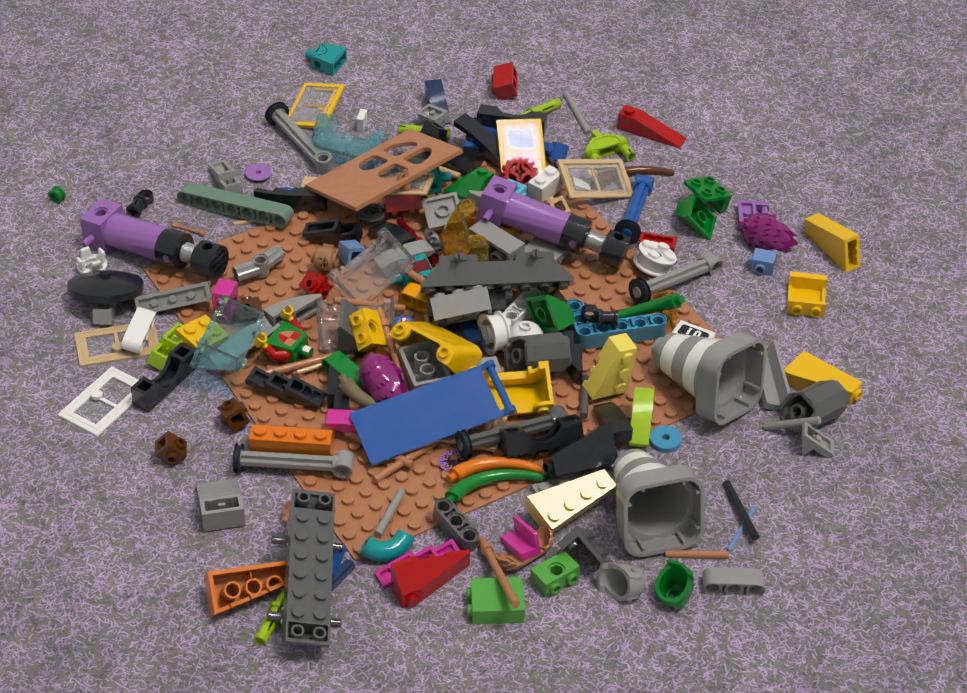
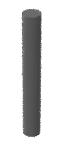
[580,374,589,419]

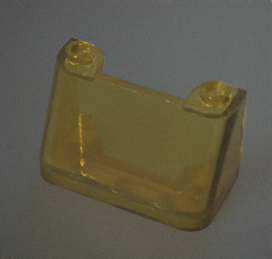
[439,198,489,262]

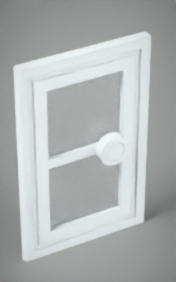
[58,366,139,437]

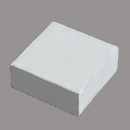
[357,109,367,132]

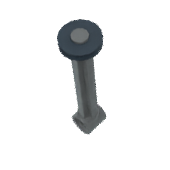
[455,405,568,460]

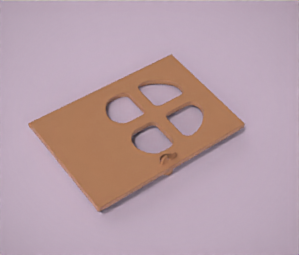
[304,129,463,211]

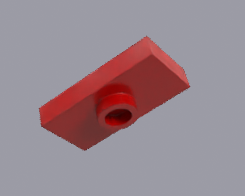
[638,232,677,252]

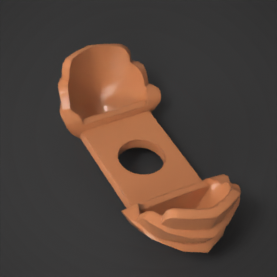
[495,526,554,571]

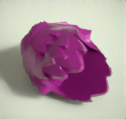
[738,213,798,251]
[359,352,408,402]

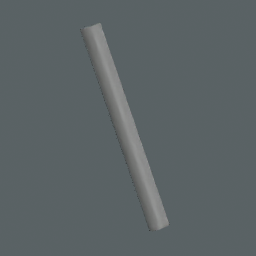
[563,91,591,135]

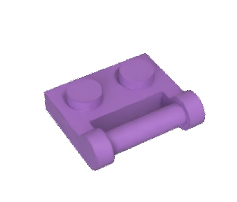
[737,200,770,229]

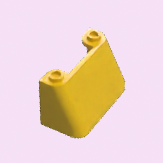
[388,321,482,374]
[469,361,554,415]

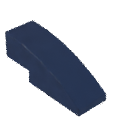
[425,79,451,125]

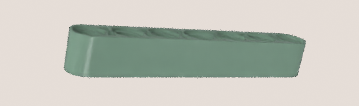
[177,182,294,228]

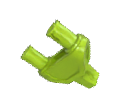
[584,130,636,170]

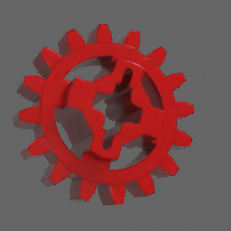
[500,156,539,188]

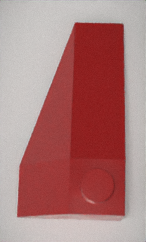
[617,105,686,149]
[391,550,470,608]

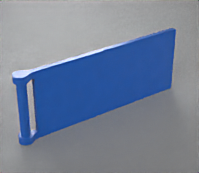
[350,360,517,466]

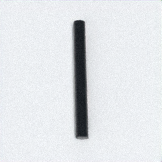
[723,480,760,541]

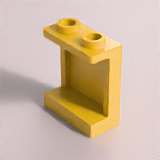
[787,271,828,317]

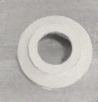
[76,246,107,274]

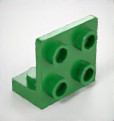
[684,176,732,214]

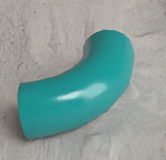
[359,530,415,562]

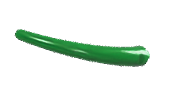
[618,293,685,319]
[445,469,546,504]

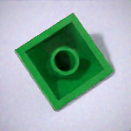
[444,167,494,201]
[675,194,717,240]
[524,295,576,332]

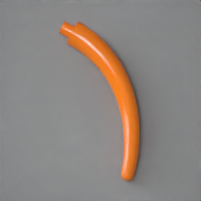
[446,457,547,483]

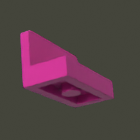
[500,515,541,561]

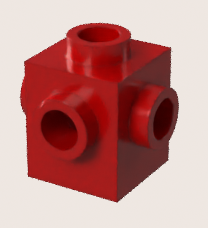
[299,270,333,301]

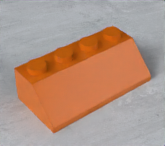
[249,424,336,456]

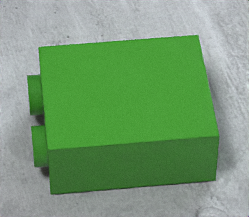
[466,577,525,624]

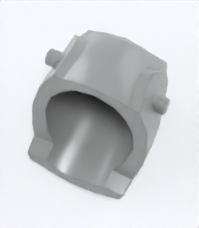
[597,562,645,603]

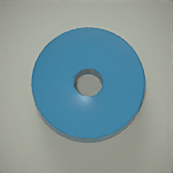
[649,426,682,453]

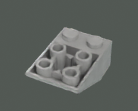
[196,478,245,532]

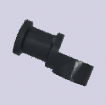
[126,189,154,217]
[580,304,618,327]

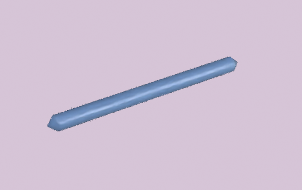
[726,506,756,552]

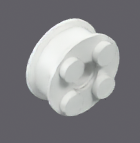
[633,240,677,277]
[477,311,512,356]

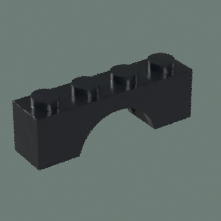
[477,104,548,137]
[420,120,486,174]
[131,342,198,412]
[499,414,584,458]

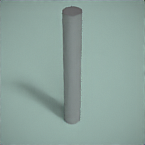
[764,416,821,430]
[374,488,405,537]

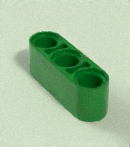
[321,350,365,391]

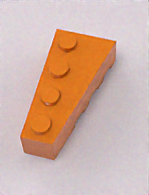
[204,561,286,618]

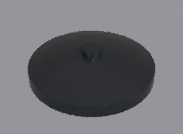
[67,270,144,303]

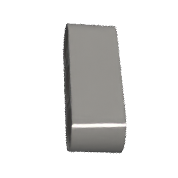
[702,567,765,596]

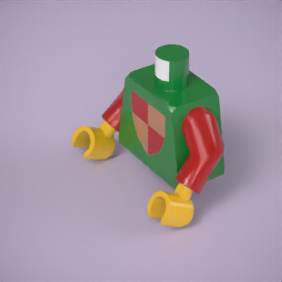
[254,305,314,363]

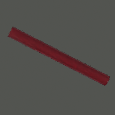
[397,218,438,265]

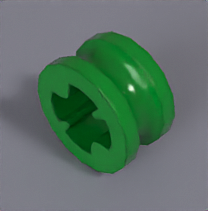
[48,186,66,204]

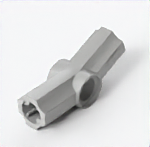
[232,244,285,282]

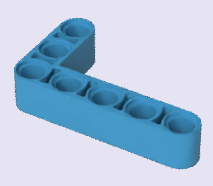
[567,299,667,350]

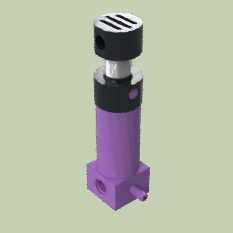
[475,175,632,269]
[79,198,229,280]

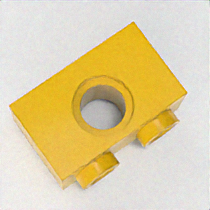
[349,308,387,352]

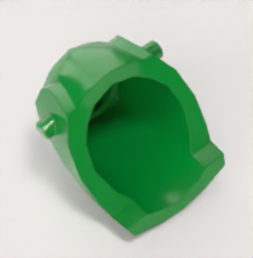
[653,558,694,609]

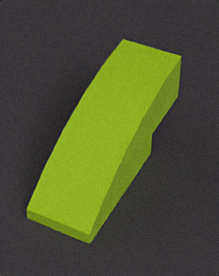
[147,322,186,371]
[629,387,654,448]

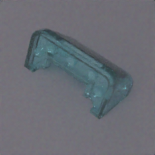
[311,112,390,163]
[189,295,265,372]

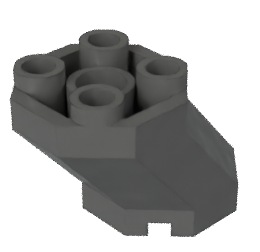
[504,332,572,373]
[780,380,849,433]

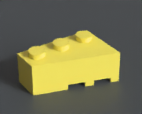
[582,333,637,400]

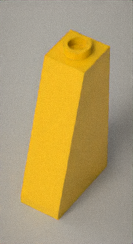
[804,213,860,272]
[784,351,863,405]

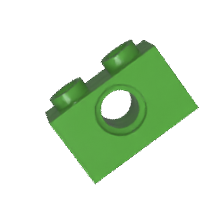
[530,550,580,598]

